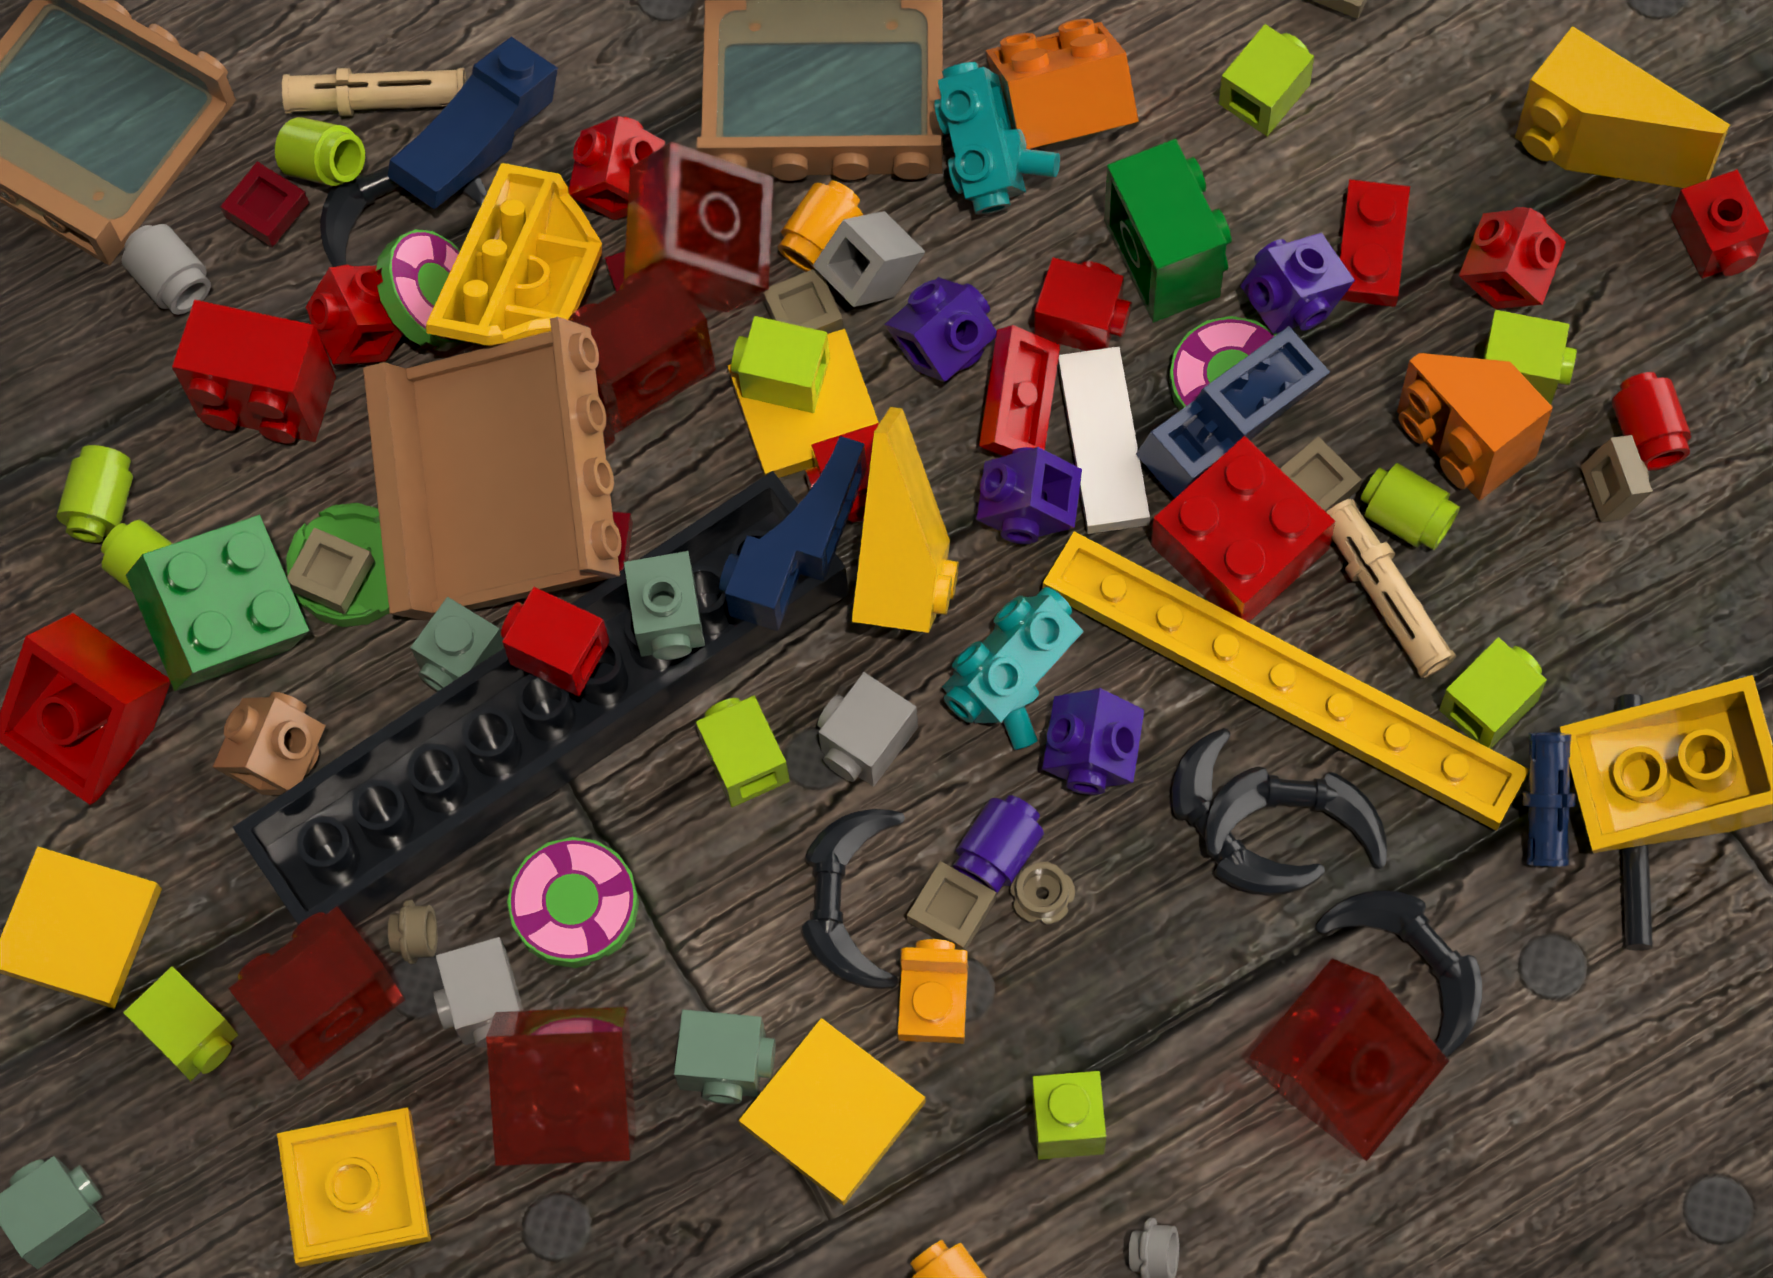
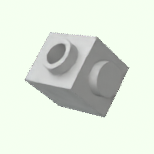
[813,211,925,307]
[817,672,918,787]
[433,937,528,1048]

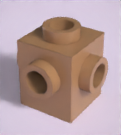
[213,692,326,795]

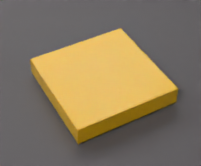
[727,328,879,478]
[0,846,162,1009]
[738,1018,926,1206]
[277,1107,431,1267]

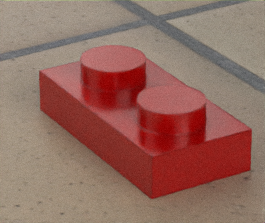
[1339,179,1410,307]
[979,325,1060,456]

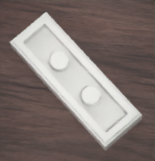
[1058,346,1150,534]

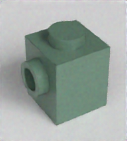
[624,551,705,660]
[410,597,504,692]
[674,1009,776,1104]
[0,1156,105,1269]

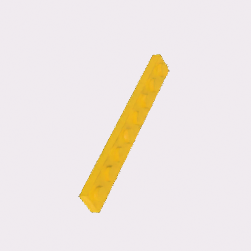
[1043,531,1530,831]

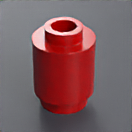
[1612,372,1691,471]

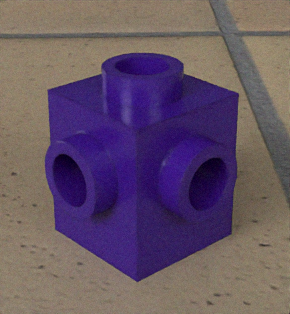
[1240,232,1355,334]
[884,277,997,382]
[977,447,1082,544]
[1042,688,1144,795]

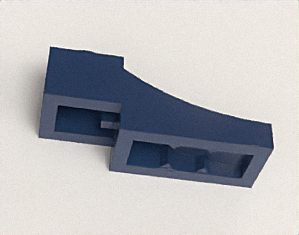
[387,36,558,209]
[1136,326,1330,498]
[719,436,867,631]

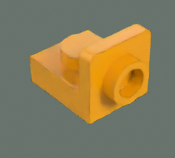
[898,939,968,1044]

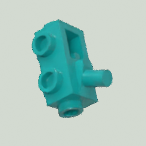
[934,62,1060,215]
[942,587,1084,750]

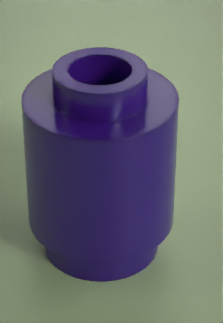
[953,795,1044,894]

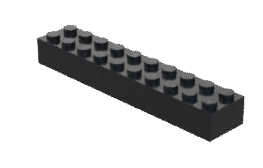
[233,471,849,951]

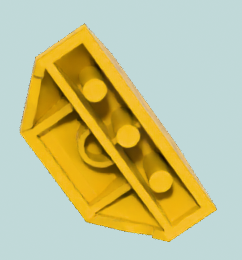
[426,163,602,346]

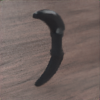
[320,145,487,267]
[1172,728,1325,896]
[1205,766,1387,869]
[801,809,905,989]
[1316,890,1482,1062]

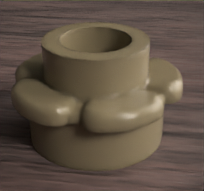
[1010,862,1075,925]
[388,900,438,964]

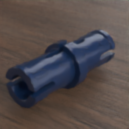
[1523,732,1575,867]

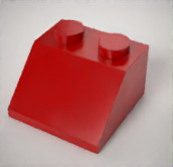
[0,613,171,805]

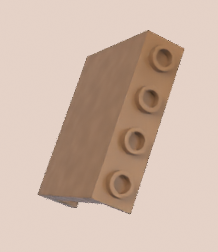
[363,317,621,621]

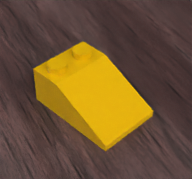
[1515,26,1730,188]
[852,407,959,633]
[1560,675,1773,853]

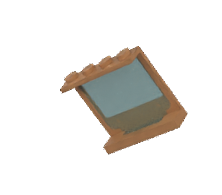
[0,0,236,266]
[697,0,943,181]

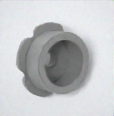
[1129,1218,1179,1278]

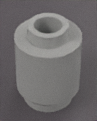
[122,224,211,315]

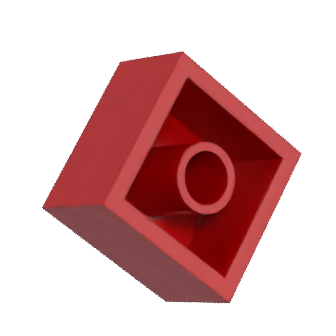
[172,300,336,444]
[1151,436,1336,622]

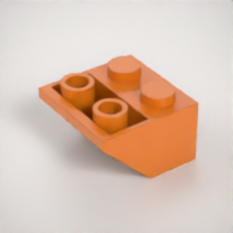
[985,19,1139,149]
[1397,353,1553,501]

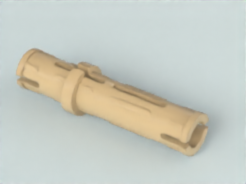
[282,68,466,116]
[1326,499,1456,678]

